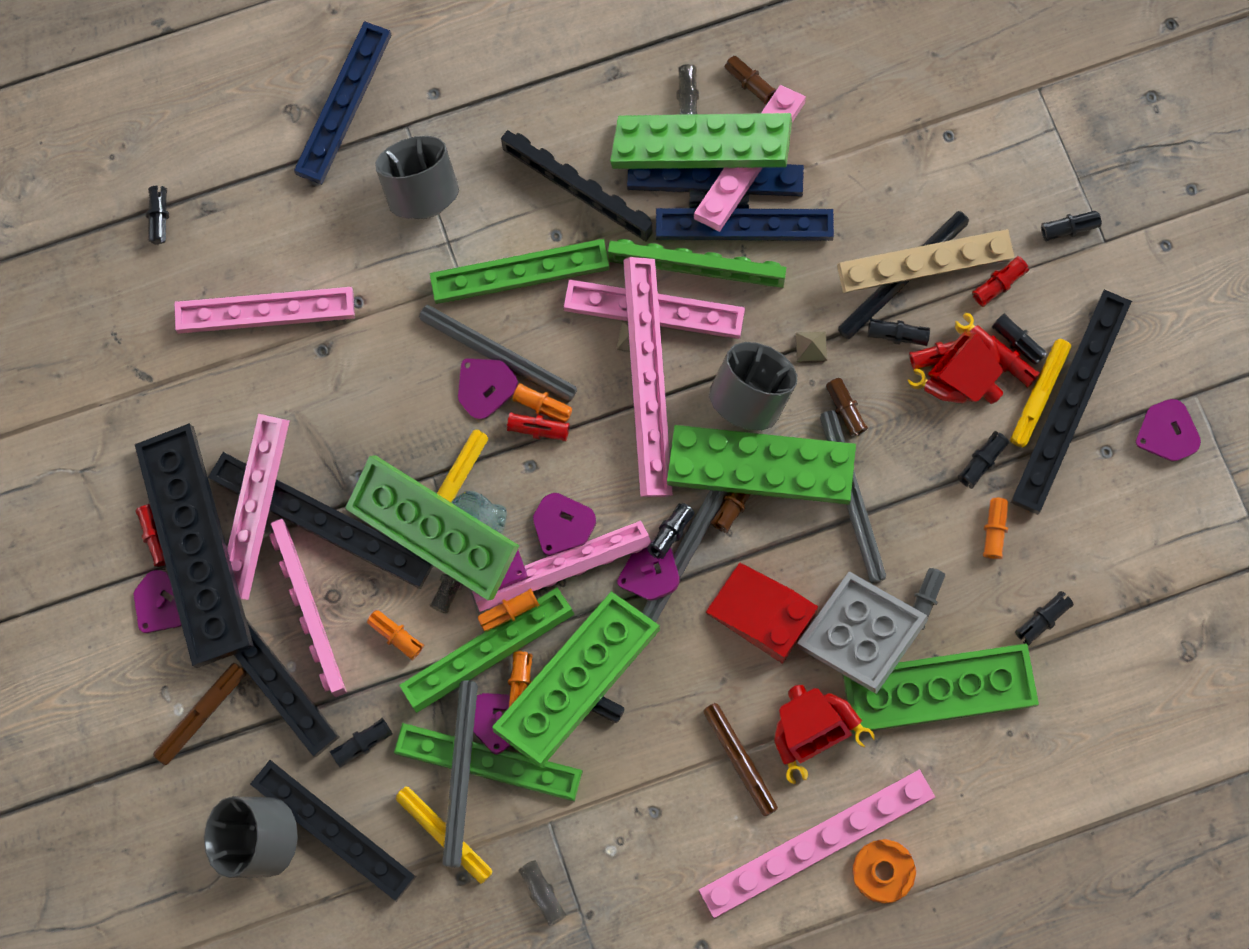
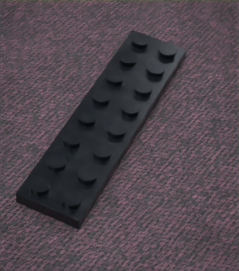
[134,423,254,668]

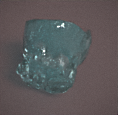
[451,491,507,534]

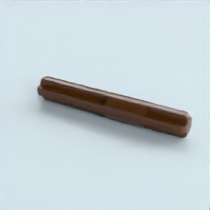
[153,663,246,765]
[703,703,778,816]

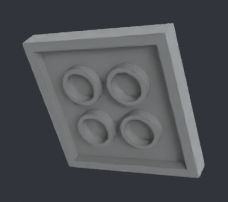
[797,572,928,694]

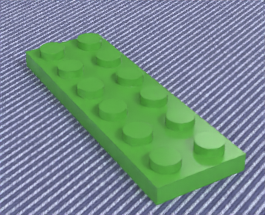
[610,113,792,169]
[667,425,856,505]
[345,455,519,600]
[492,591,660,768]
[842,644,1039,734]

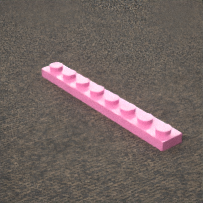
[623,257,673,497]
[699,769,935,919]

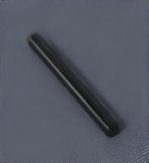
[838,211,969,339]

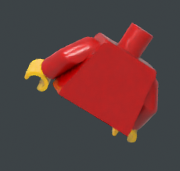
[908,313,1003,404]
[774,685,875,784]

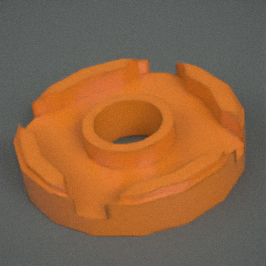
[852,839,916,904]

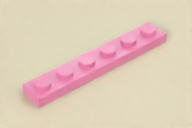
[694,85,806,232]
[564,280,745,339]
[175,287,355,334]
[227,414,289,600]
[269,519,347,697]
[472,521,651,612]

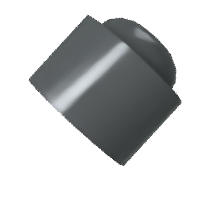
[375,136,459,219]
[709,342,798,431]
[204,796,298,878]

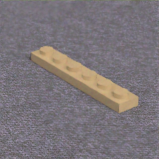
[837,229,1015,293]

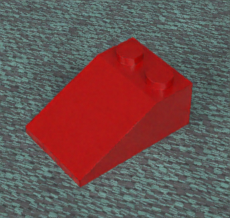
[706,563,818,664]

